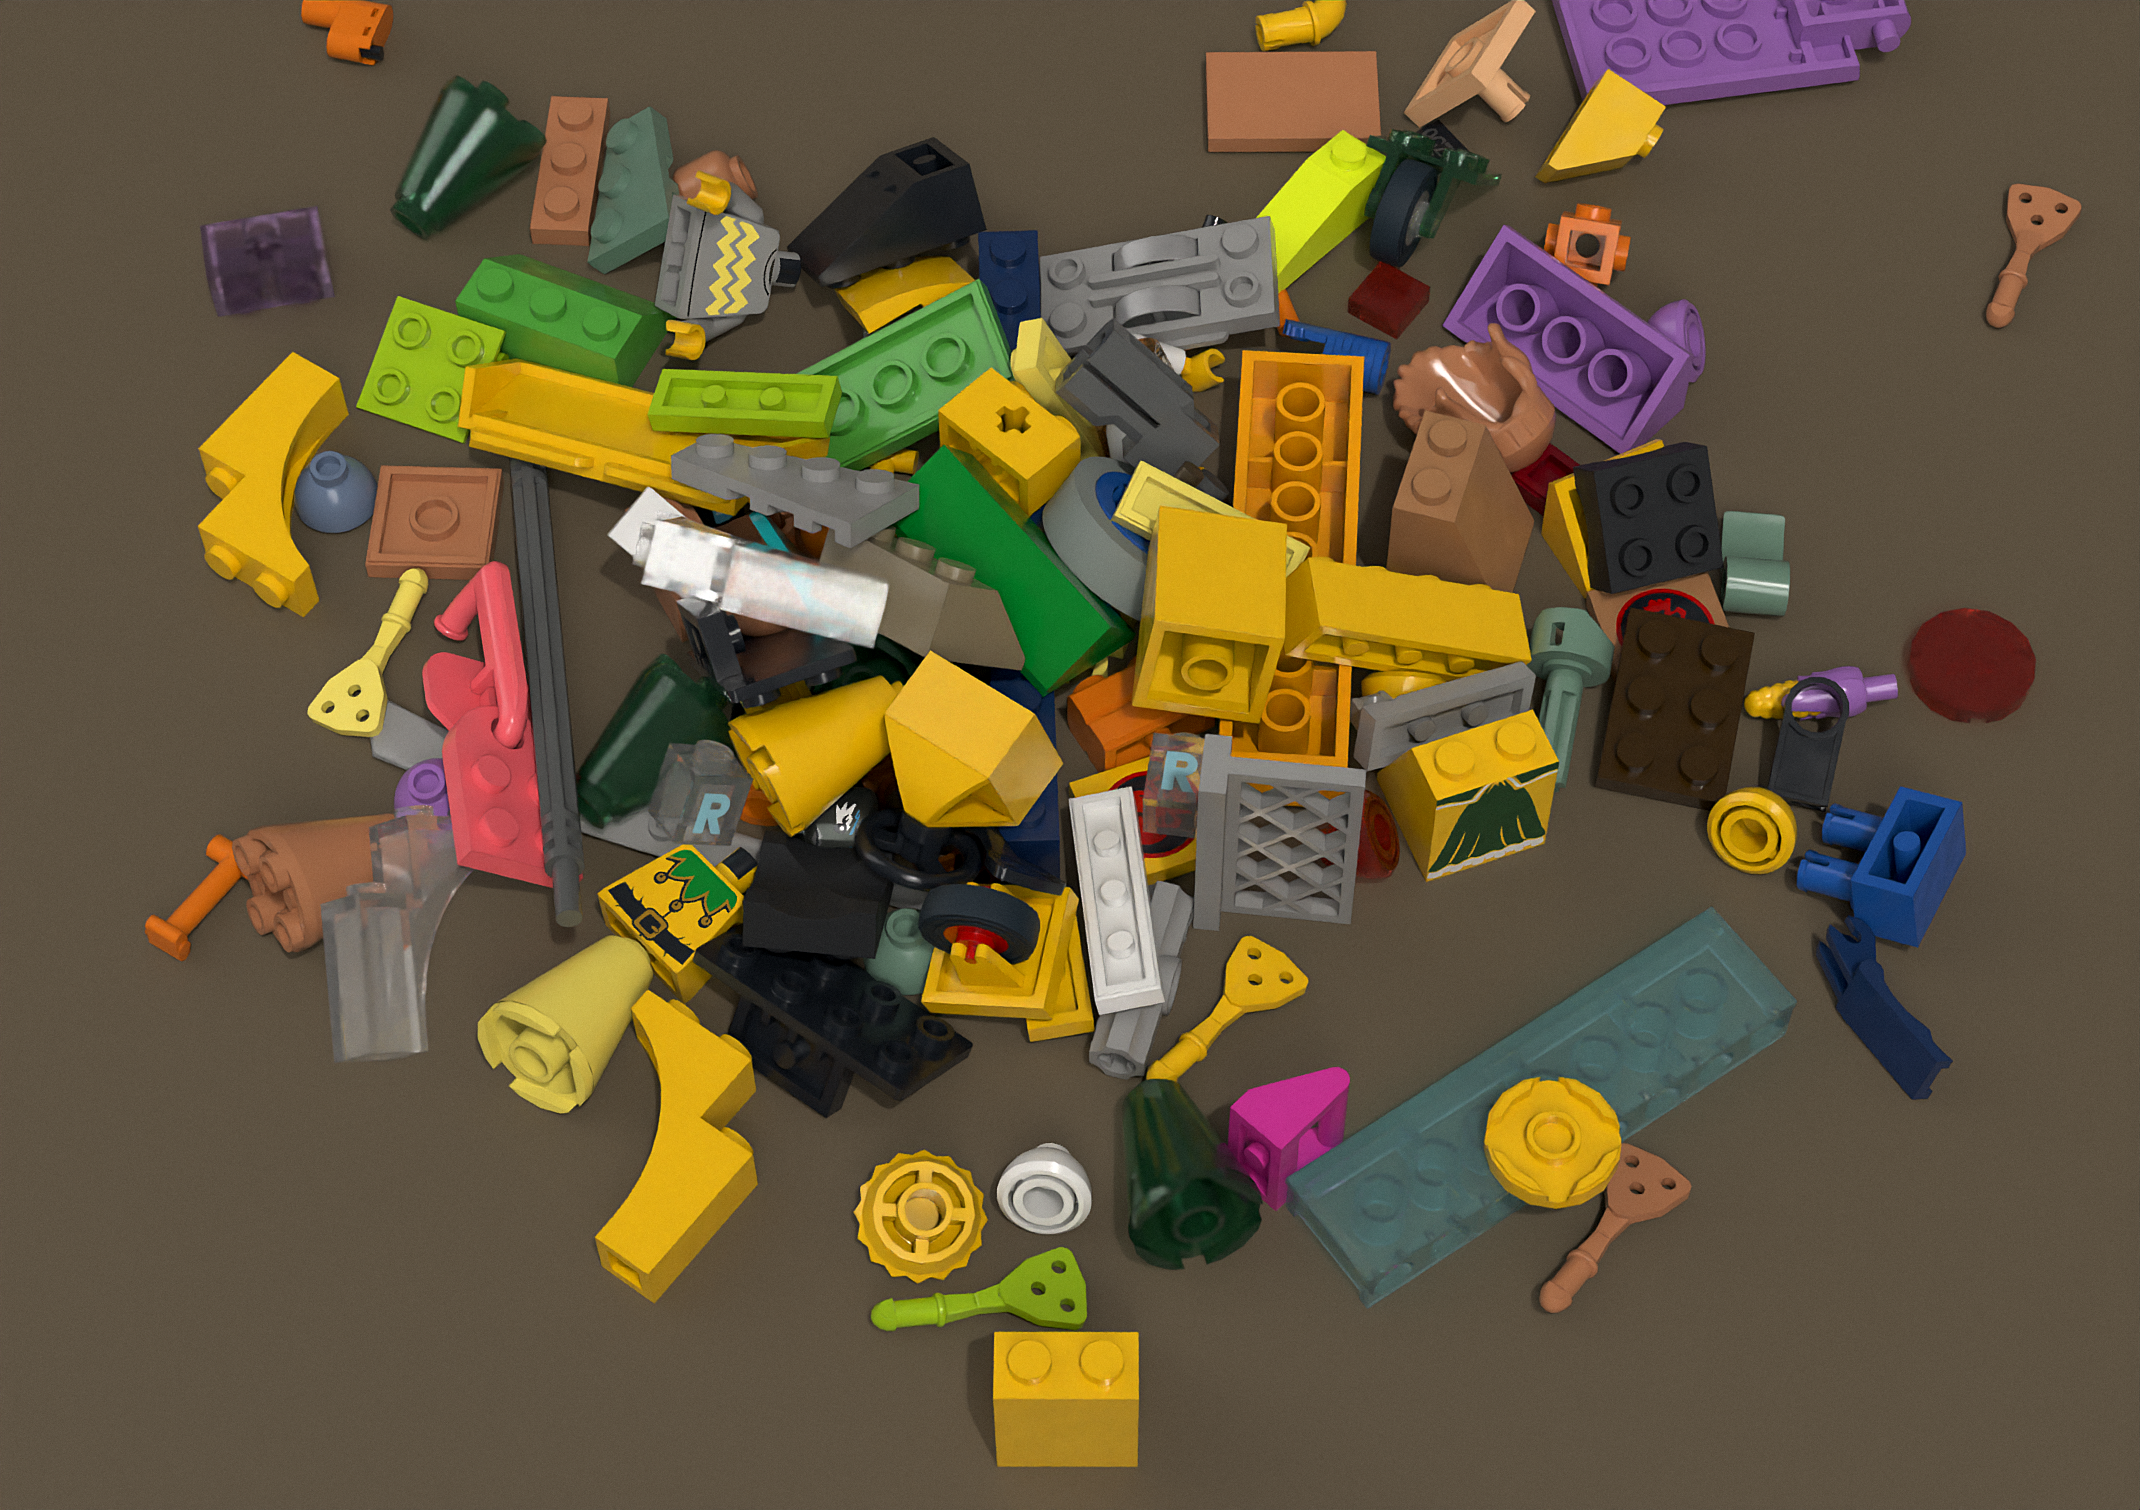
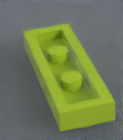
[647,369,842,439]

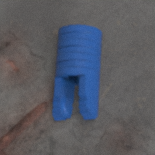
[1283,319,1391,395]

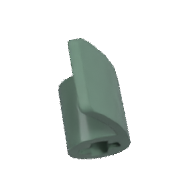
[1719,511,1790,616]

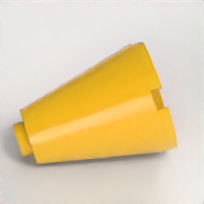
[728,675,904,837]

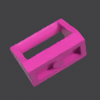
[1227,1067,1350,1211]

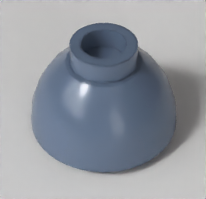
[294,451,378,533]

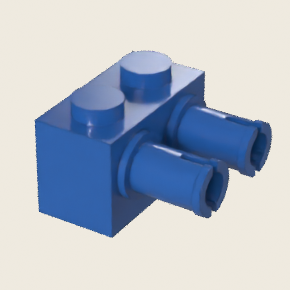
[1797,786,1966,948]

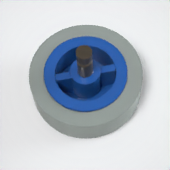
[1042,456,1204,621]

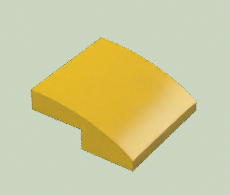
[834,256,975,334]

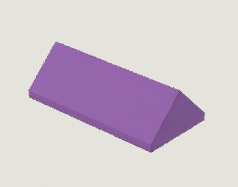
[1442,225,1694,454]

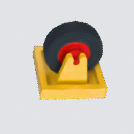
[918,882,1079,1020]

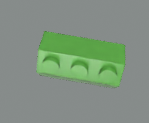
[455,254,677,387]

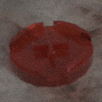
[1907,608,2036,723]

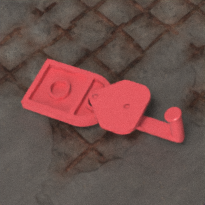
[422,561,583,888]

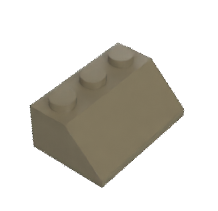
[809,525,1025,671]

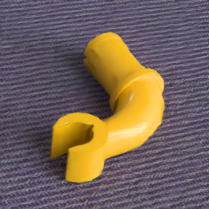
[1255,0,1347,52]

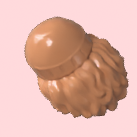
[1393,323,1556,473]

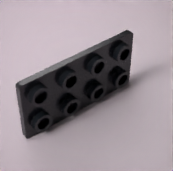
[676,593,857,708]
[693,923,973,1118]

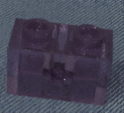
[200,206,335,317]

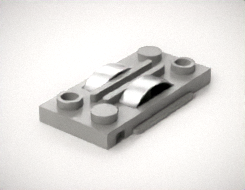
[1040,216,1280,356]

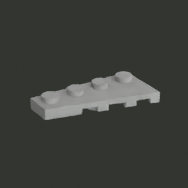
[671,434,919,548]

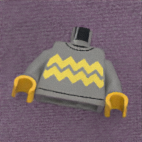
[654,170,801,360]

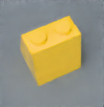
[1132,505,1287,724]
[993,1331,1139,1467]

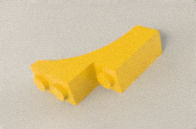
[198,352,349,617]
[595,990,758,1303]

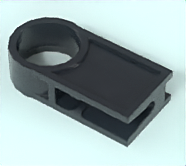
[1767,677,1849,812]

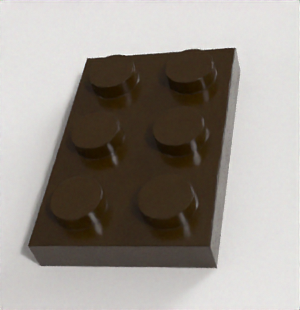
[1595,607,1755,811]

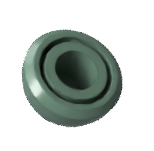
[863,908,934,995]

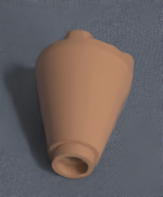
[232,813,426,953]

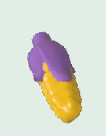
[1744,666,1898,721]

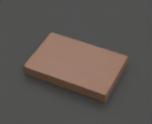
[1206,51,1381,152]

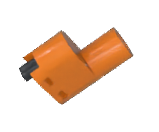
[301,0,393,65]

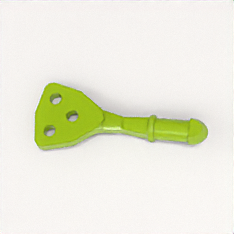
[871,1247,1087,1331]

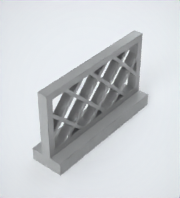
[1193,734,1367,931]

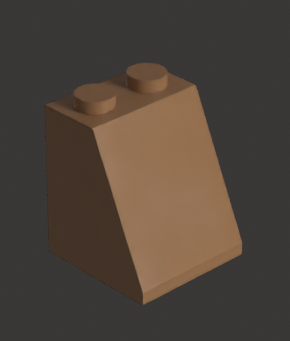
[1386,410,1534,593]

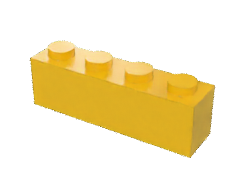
[1284,557,1532,682]

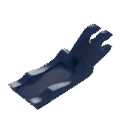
[1816,915,1953,1100]

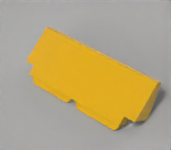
[458,358,830,516]

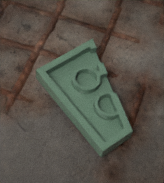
[587,106,680,275]

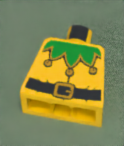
[597,844,758,1004]

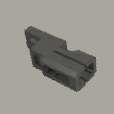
[1056,318,1230,506]

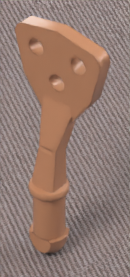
[1986,183,2081,328]
[1539,1143,1692,1313]

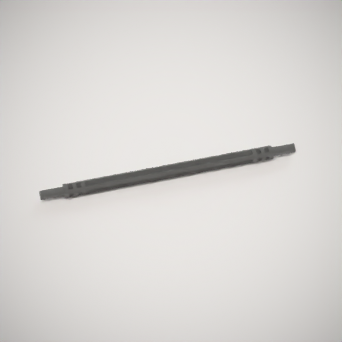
[509,457,585,927]

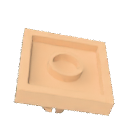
[1404,0,1536,128]

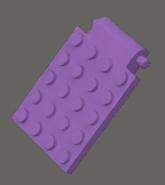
[1552,0,1911,105]

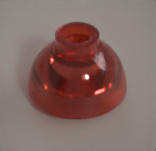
[1319,790,1400,879]

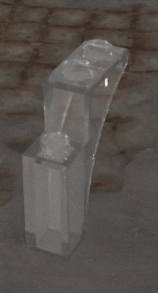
[632,510,890,648]
[320,805,475,1063]

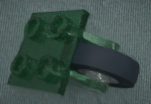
[1364,128,1502,267]

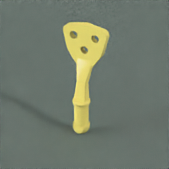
[307,568,429,737]

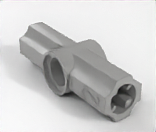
[1089,881,1194,1080]

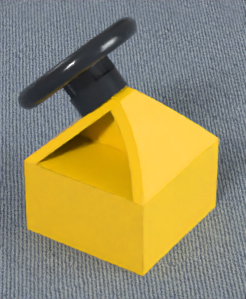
[854,650,1064,892]

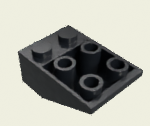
[787,137,987,289]

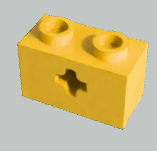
[938,367,1081,517]

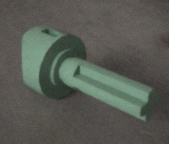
[1526,607,1615,793]

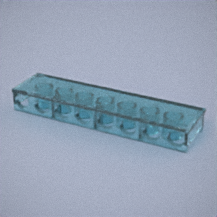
[1285,906,1797,1309]

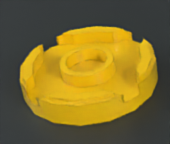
[1483,1077,1622,1209]

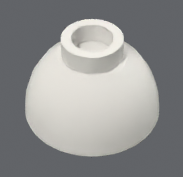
[997,1143,1092,1235]

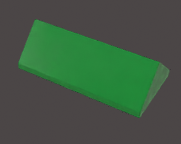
[892,445,1136,697]

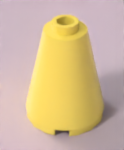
[478,935,653,1114]

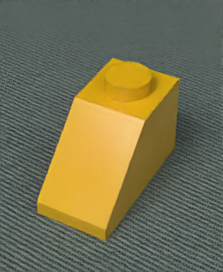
[1535,69,1666,183]

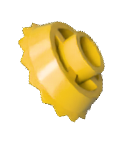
[854,1149,988,1284]

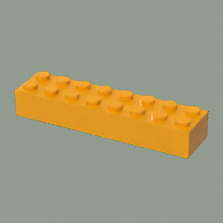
[1219,350,1364,807]

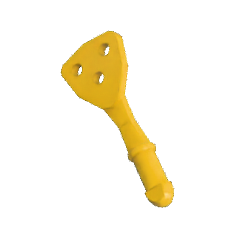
[1146,936,1308,1091]

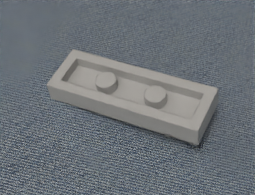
[1350,661,1536,772]

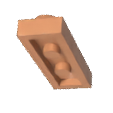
[530,96,610,246]

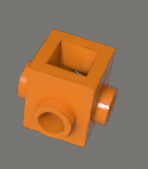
[1544,203,1631,288]

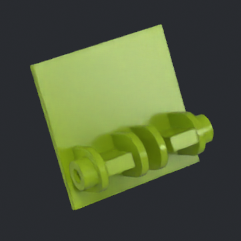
[356,296,509,444]

